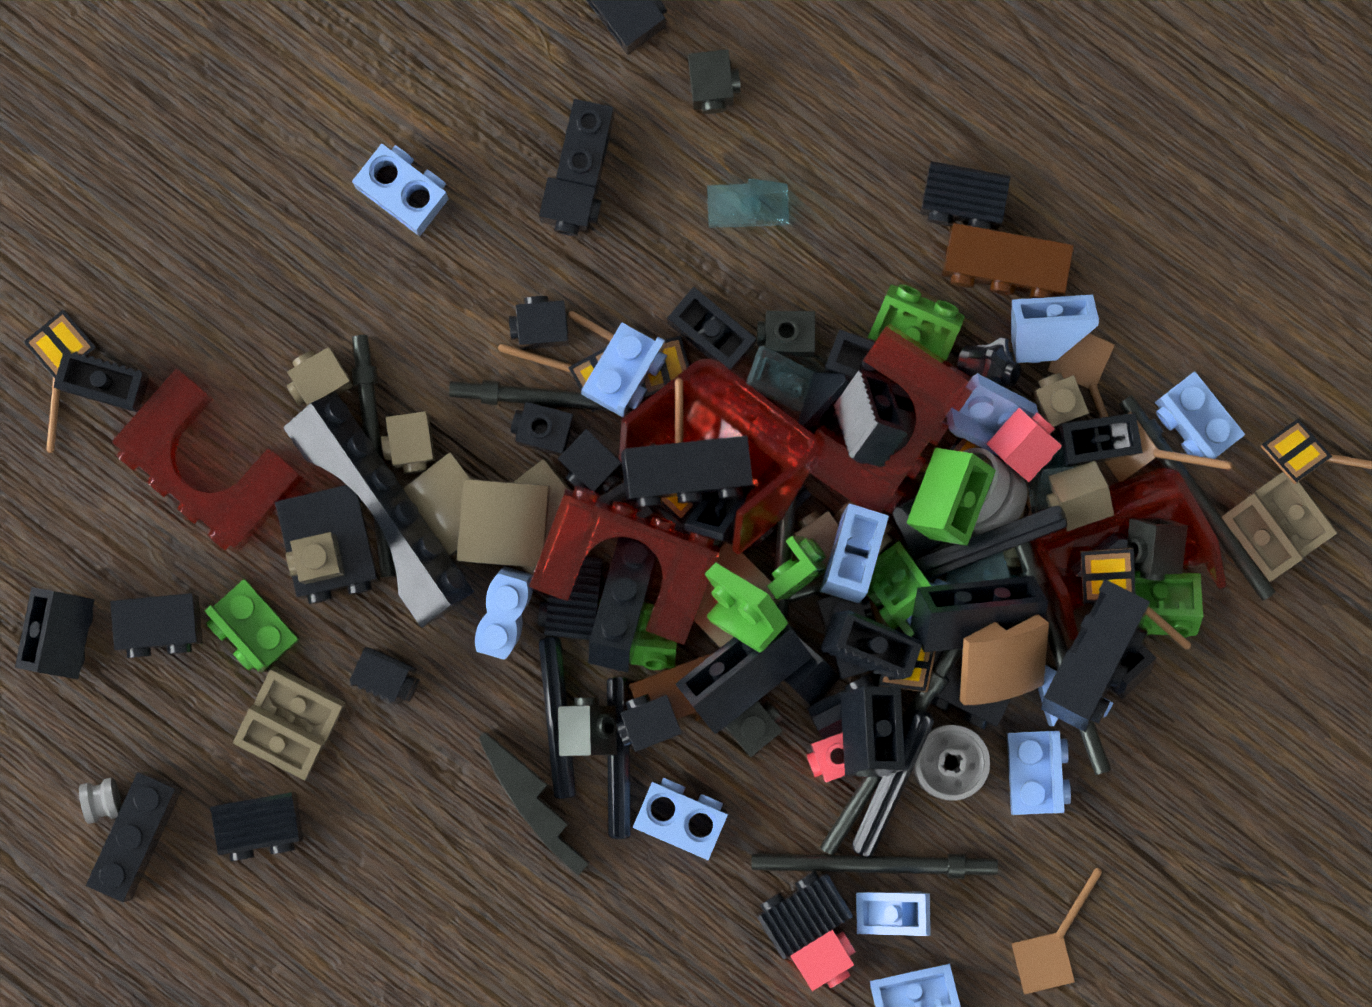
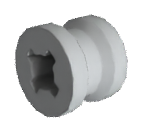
[79,778,122,824]

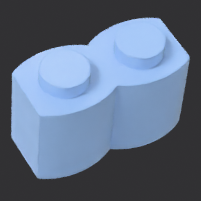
[475,566,533,660]

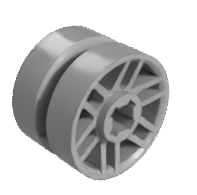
[963,448,1027,535]
[912,725,990,800]

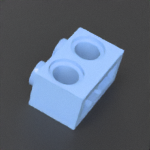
[352,143,449,237]
[820,504,889,603]
[633,778,728,860]

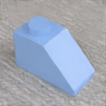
[1011,294,1099,363]

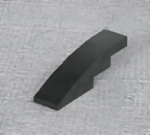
[479,732,590,876]

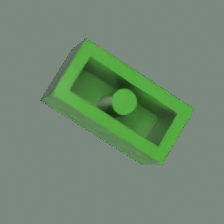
[907,448,996,546]

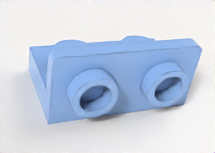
[581,323,667,418]
[1155,371,1245,459]
[944,373,1038,456]
[1007,731,1071,815]
[870,964,961,1007]

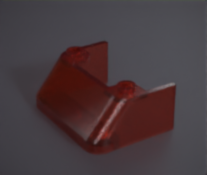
[619,359,819,555]
[1030,468,1226,642]

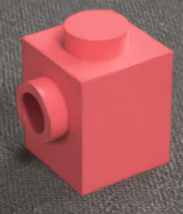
[987,408,1062,482]
[806,732,845,782]
[790,930,856,991]

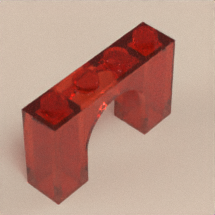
[795,324,973,514]
[112,368,303,551]
[529,486,720,645]

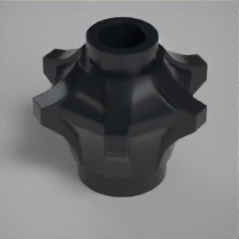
[957,338,1021,387]

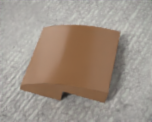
[960,614,1049,705]

